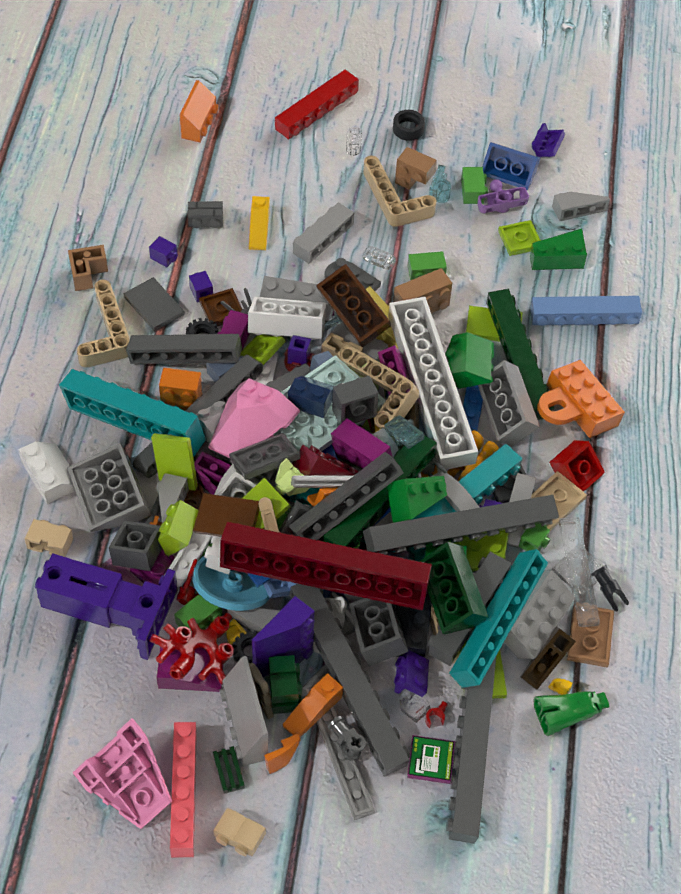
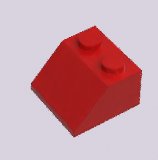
[549,440,605,492]

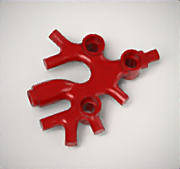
[150,613,234,685]

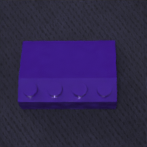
[252,596,315,677]

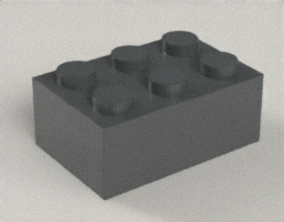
[349,598,408,666]

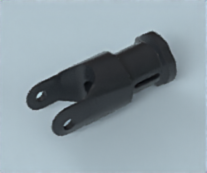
[591,565,629,612]

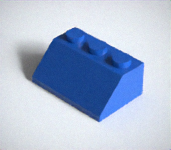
[482,142,541,190]

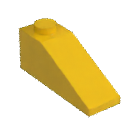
[249,196,270,250]

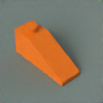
[282,674,343,737]

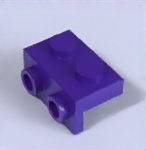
[532,123,565,157]
[394,650,429,697]

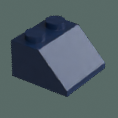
[287,376,333,418]

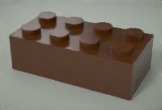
[316,264,391,347]

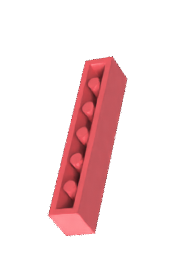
[170,722,197,858]

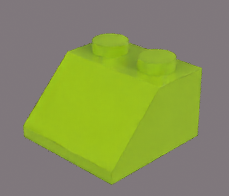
[158,500,199,556]

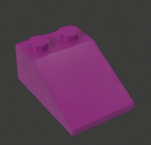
[157,647,224,692]

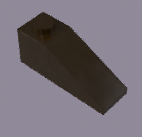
[520,626,576,690]

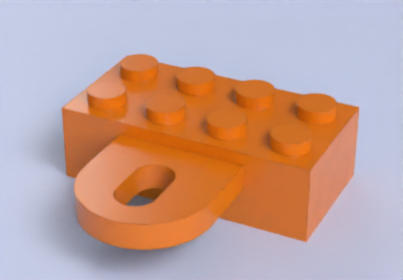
[537,359,625,438]

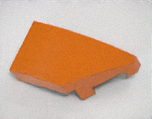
[264,733,300,774]

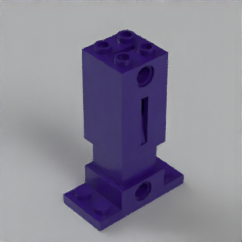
[35,553,178,660]

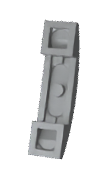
[432,471,487,542]
[507,473,536,548]

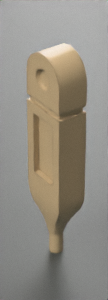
[259,497,279,532]

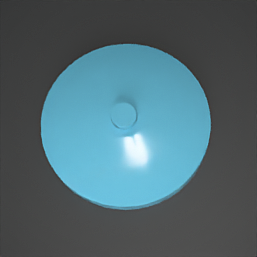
[193,556,270,611]

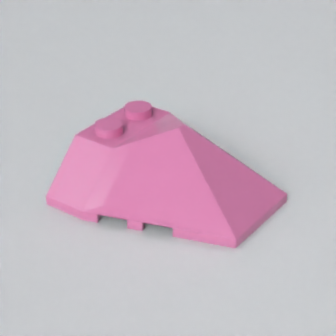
[208,379,300,458]
[73,718,172,829]

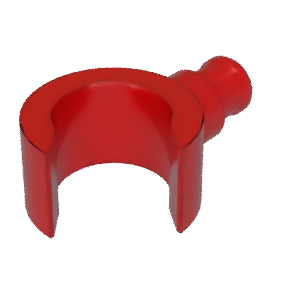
[425,701,448,728]

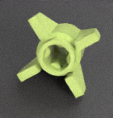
[275,458,309,496]

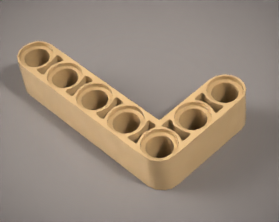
[363,155,436,227]
[77,280,130,367]
[339,345,419,434]

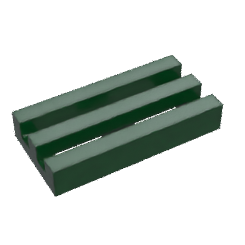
[213,746,245,794]

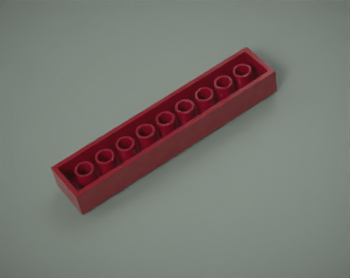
[220,522,432,610]

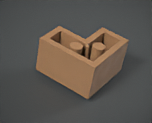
[395,147,437,190]
[68,245,108,291]

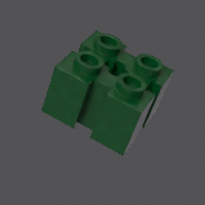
[269,655,302,714]

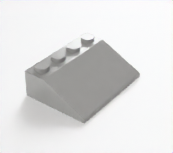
[67,443,151,532]
[220,656,268,766]

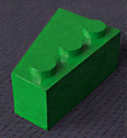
[530,228,587,270]
[387,476,447,523]

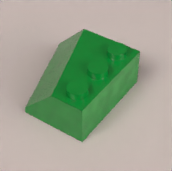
[445,332,494,389]

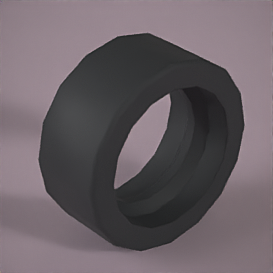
[393,110,425,141]

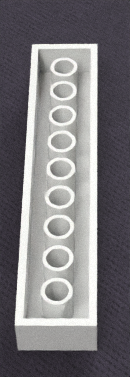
[388,297,478,471]

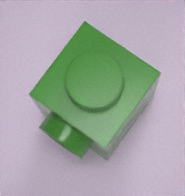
[519,523,550,551]

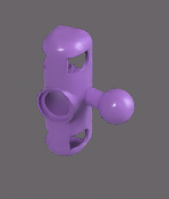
[478,179,529,214]

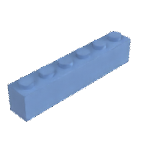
[530,296,642,326]

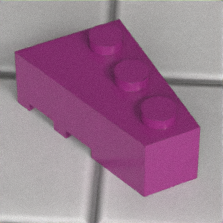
[331,419,392,468]
[194,452,231,495]

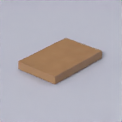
[567,603,614,668]

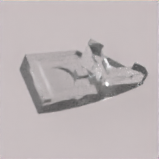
[399,689,431,723]

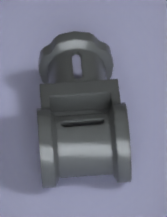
[327,716,366,761]

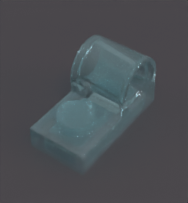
[429,165,451,203]
[384,415,425,449]

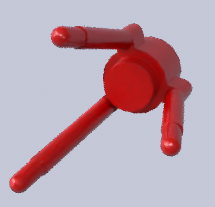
[176,559,199,605]

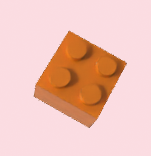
[159,367,202,411]

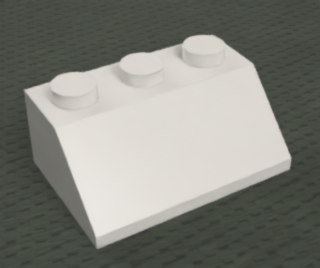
[18,441,75,504]

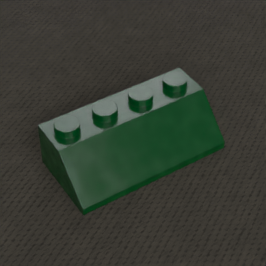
[419,542,489,634]

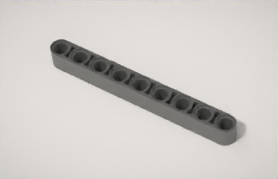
[133,355,263,478]

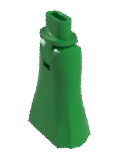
[533,691,609,736]

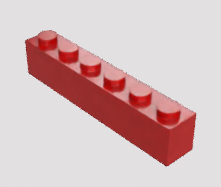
[275,69,359,140]

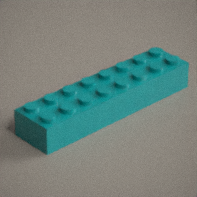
[59,369,206,457]

